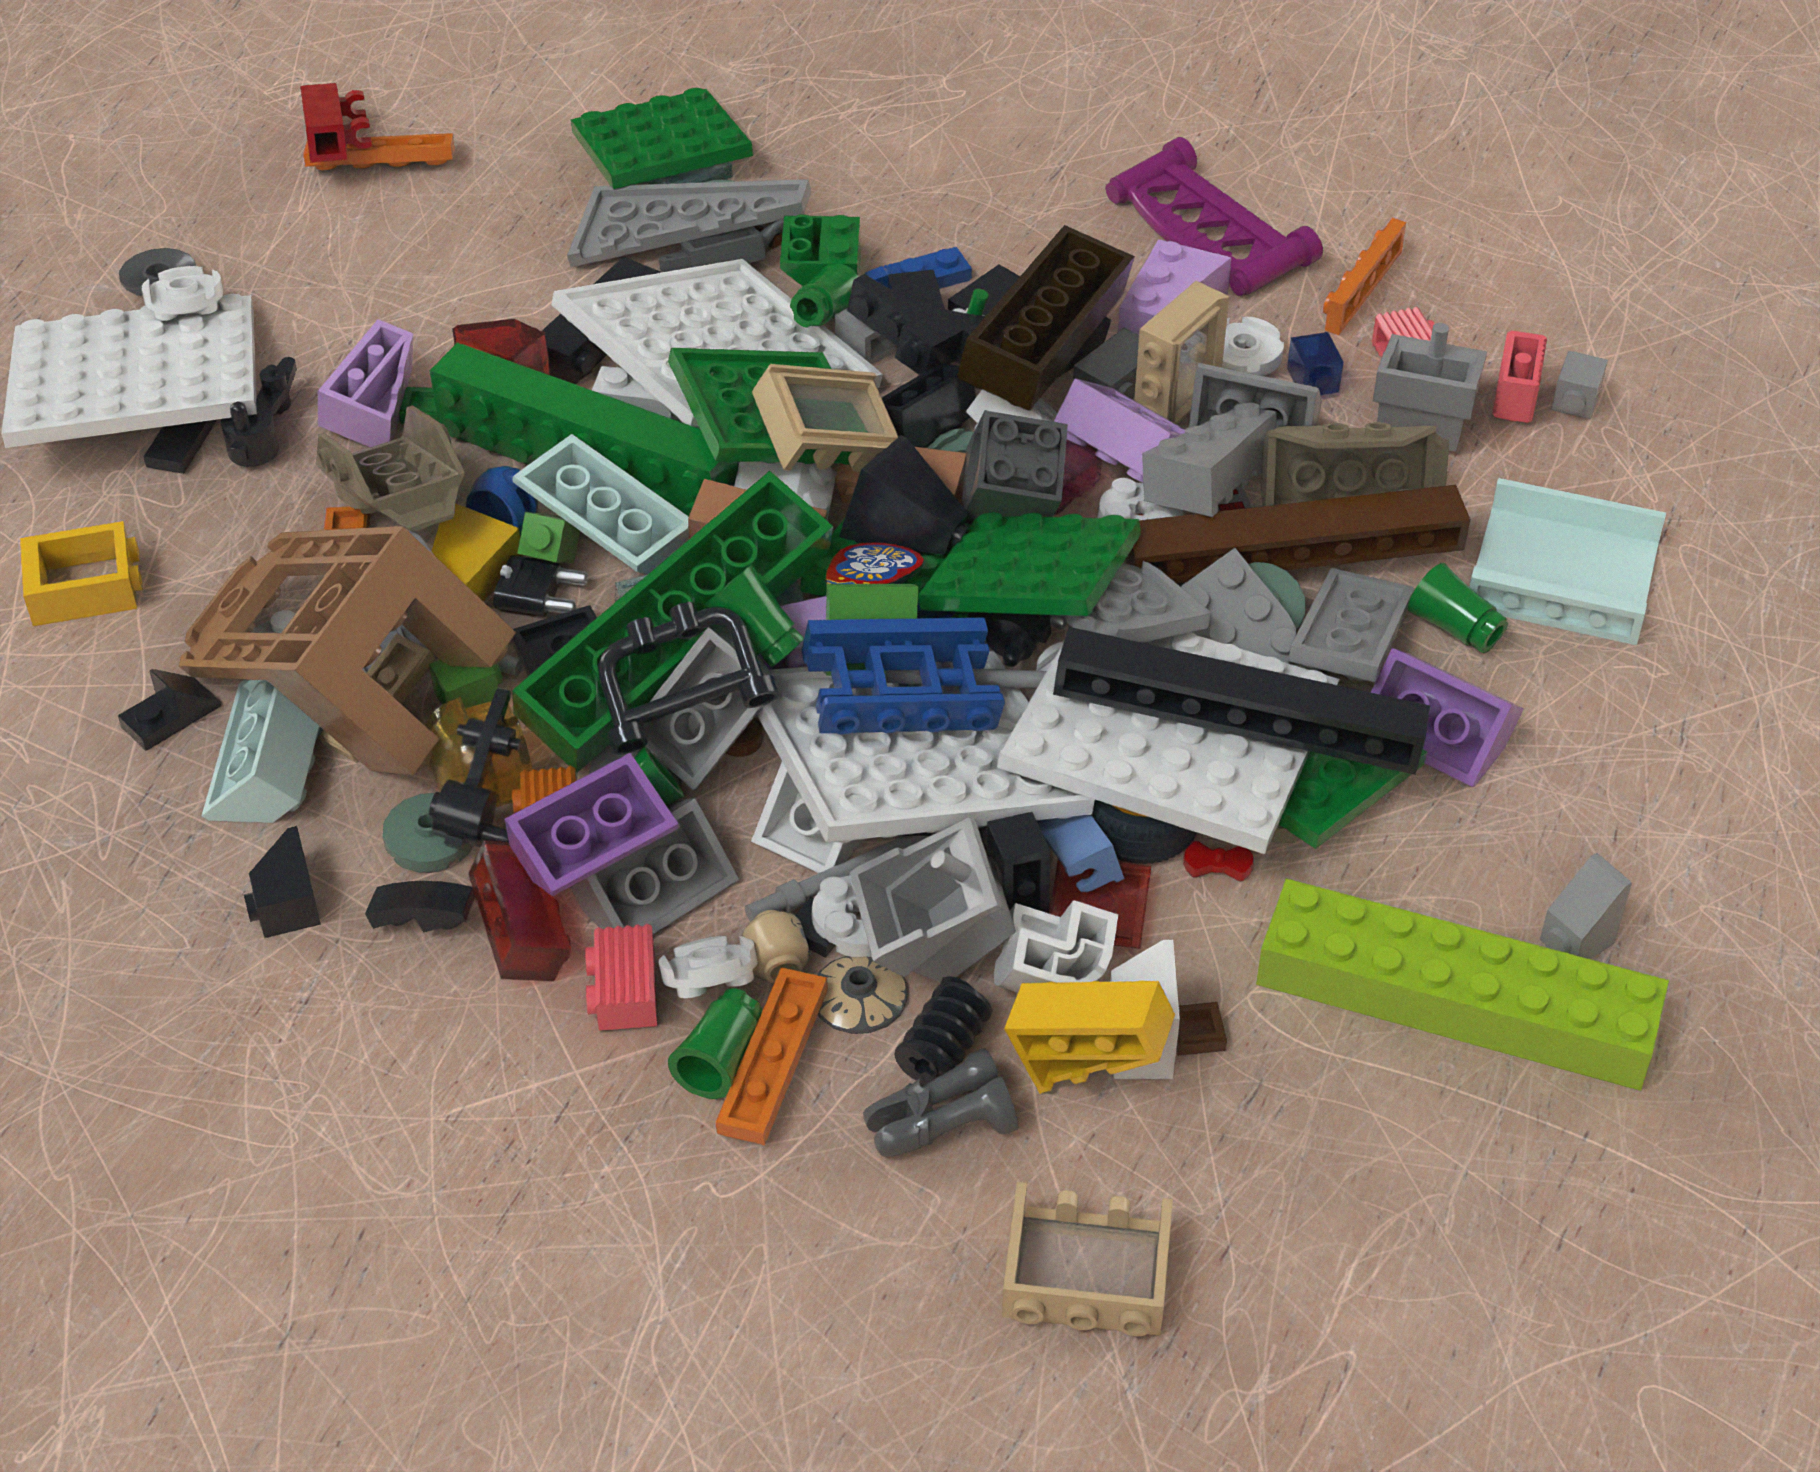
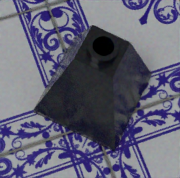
[839,435,971,555]

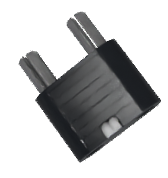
[493,555,588,616]

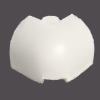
[994,900,1118,993]

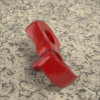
[1183,841,1254,881]

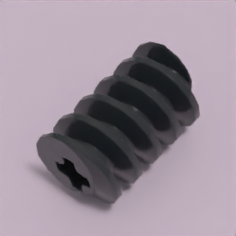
[894,976,993,1083]

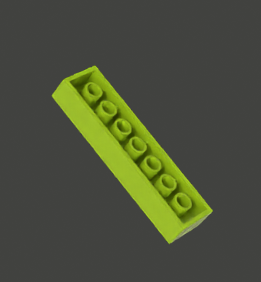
[1256,878,1669,1091]

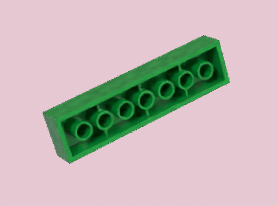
[429,342,738,517]
[512,471,833,773]

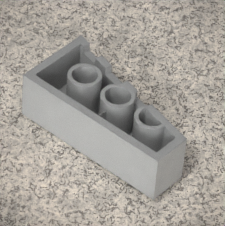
[1142,402,1276,517]

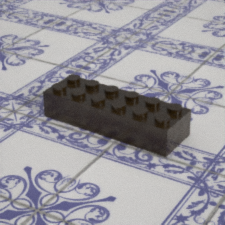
[956,225,1135,411]

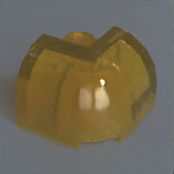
[425,697,532,807]

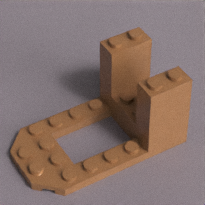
[179,526,516,775]

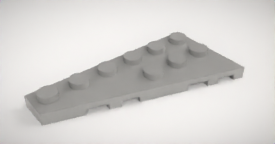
[567,179,811,267]

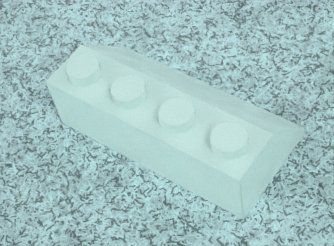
[513,434,689,574]
[202,679,322,823]

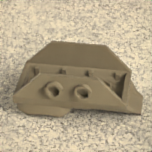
[316,405,465,532]
[1261,422,1450,506]

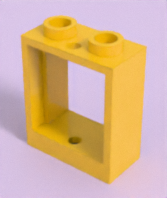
[20,521,143,626]

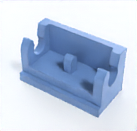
[1037,815,1124,892]

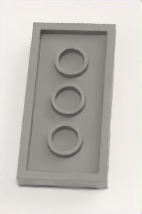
[1288,568,1414,682]

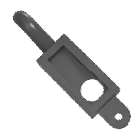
[658,219,784,272]

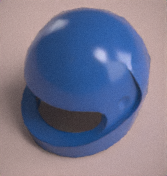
[465,466,538,536]

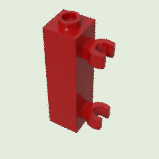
[300,83,372,163]

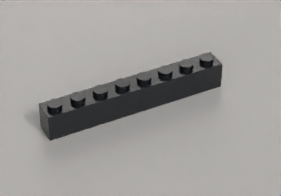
[1053,627,1430,775]

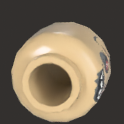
[742,910,810,983]

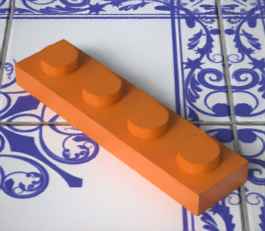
[303,133,455,170]
[1323,217,1406,335]
[715,967,828,1145]

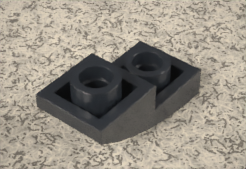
[365,881,476,933]

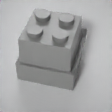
[1373,323,1487,451]
[849,817,1016,983]

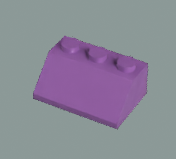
[1371,648,1524,787]
[505,753,679,896]

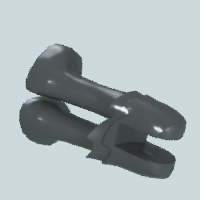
[863,1048,1019,1157]

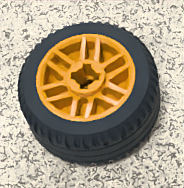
[1091,800,1198,864]

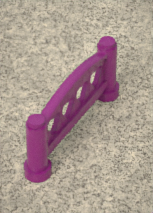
[1105,137,1323,296]

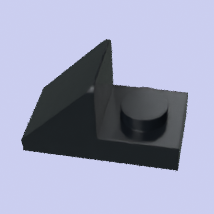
[118,669,221,751]

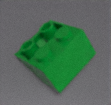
[780,214,861,287]

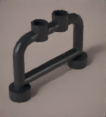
[598,602,779,755]

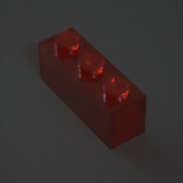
[468,841,571,982]

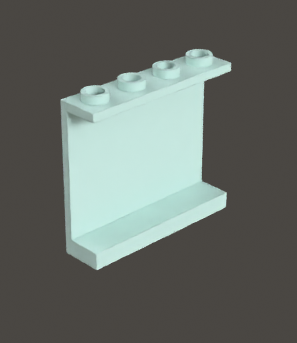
[1469,478,1666,645]

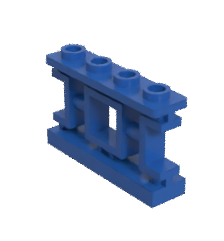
[801,618,1005,734]

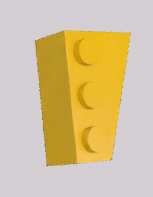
[1004,980,1175,1094]

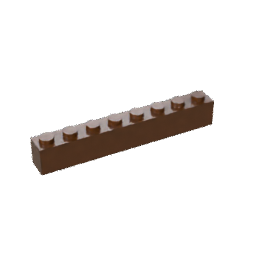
[1124,485,1471,583]

